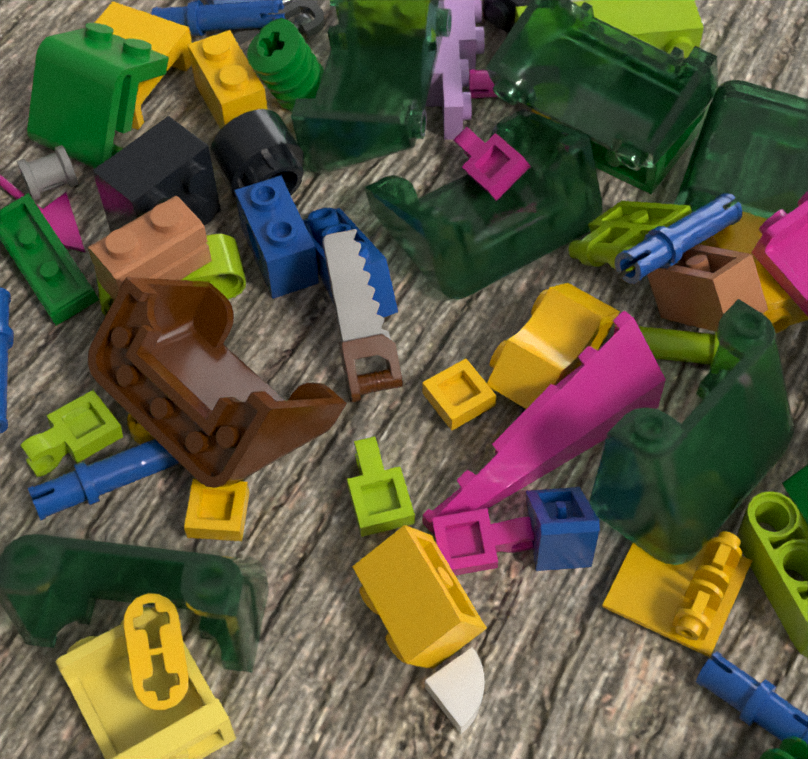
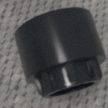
[210,109,305,198]

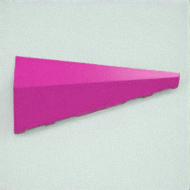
[422,310,666,536]

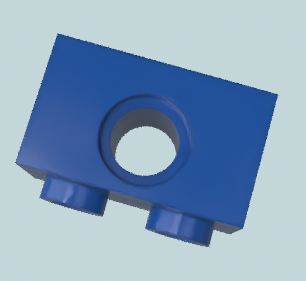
[235,176,319,299]

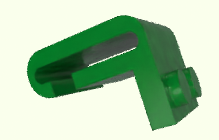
[27,23,169,169]

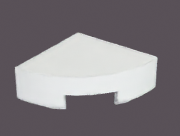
[425,647,485,734]

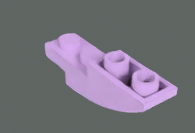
[424,0,485,140]

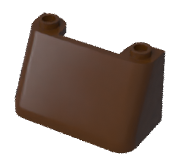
[88,277,347,488]

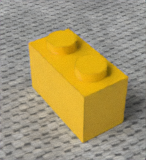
[187,30,268,130]
[352,525,487,669]

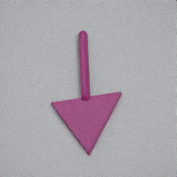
[0,175,86,253]

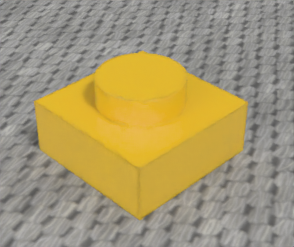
[422,358,496,431]
[184,478,250,541]

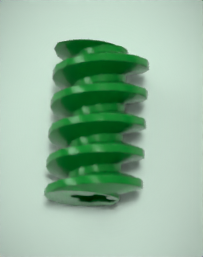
[247,18,331,112]

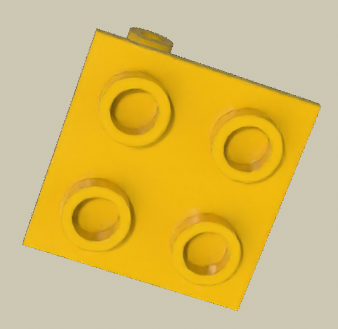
[602,514,753,658]

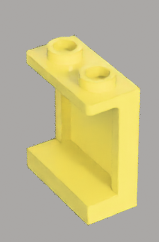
[56,607,236,759]

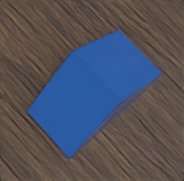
[526,487,600,571]

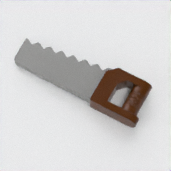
[322,229,403,403]

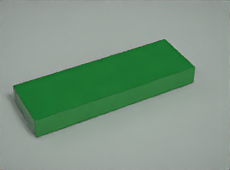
[0,193,99,326]

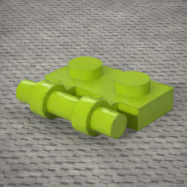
[568,200,692,271]

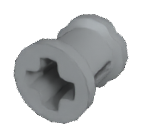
[17,145,78,201]

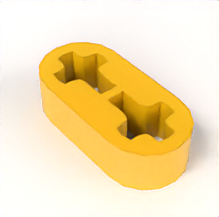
[123,594,189,710]

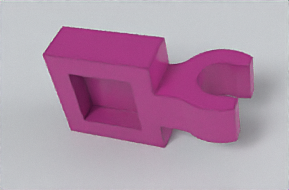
[453,127,531,201]
[432,508,534,576]

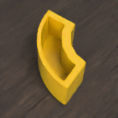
[487,283,620,409]

